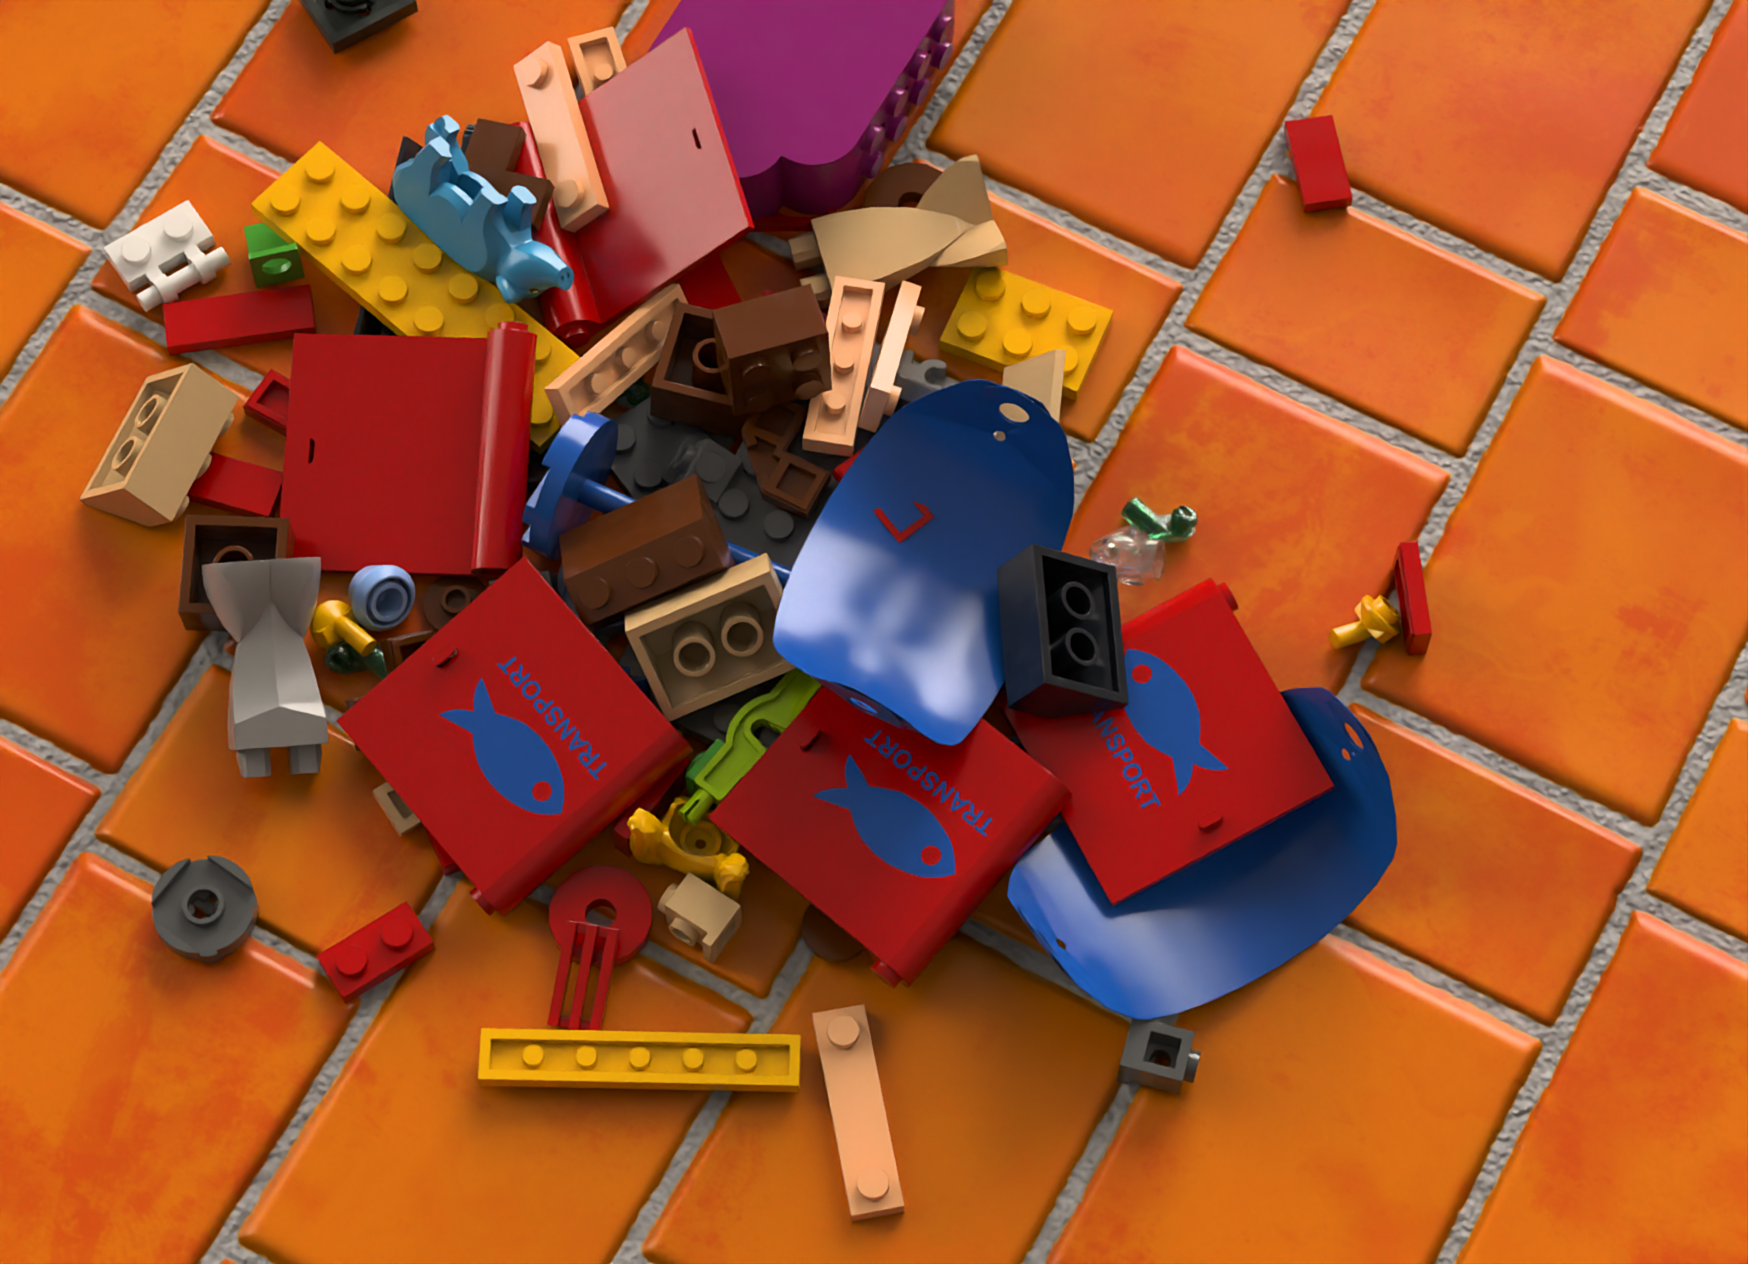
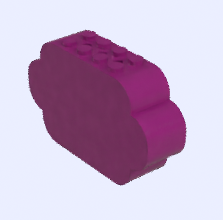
[648,0,955,220]

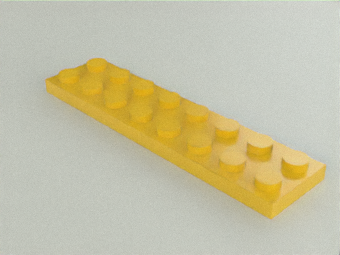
[251,141,581,455]

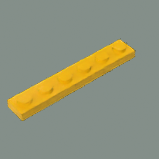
[478,1028,801,1092]

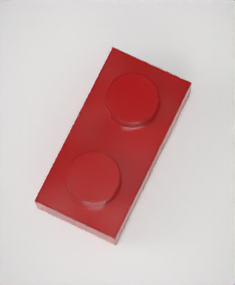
[316,901,435,1004]

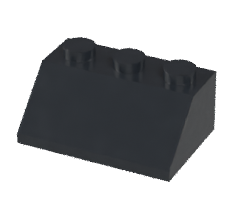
[997,544,1129,718]

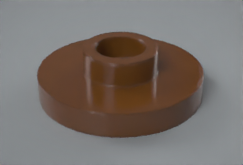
[423,576,487,632]
[802,904,865,962]

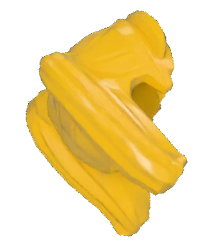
[627,796,750,901]

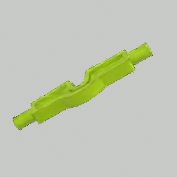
[678,668,823,826]

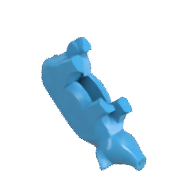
[392,115,574,304]

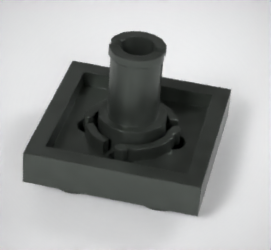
[299,0,418,54]

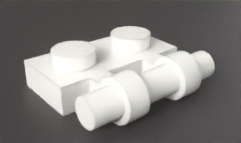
[103,200,231,312]

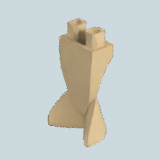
[788,154,1008,309]

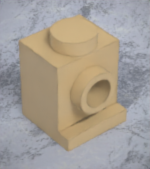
[657,872,742,964]

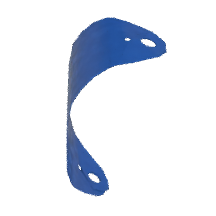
[772,379,1075,746]
[1007,687,1397,1020]

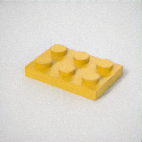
[939,267,1114,400]

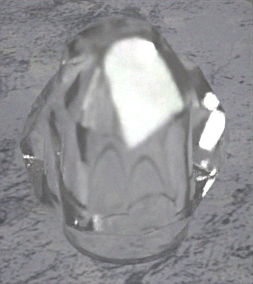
[1089,525,1165,586]

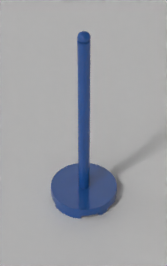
[521,411,792,589]

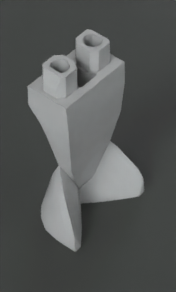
[202,557,329,778]

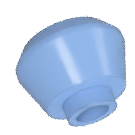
[348,565,415,631]

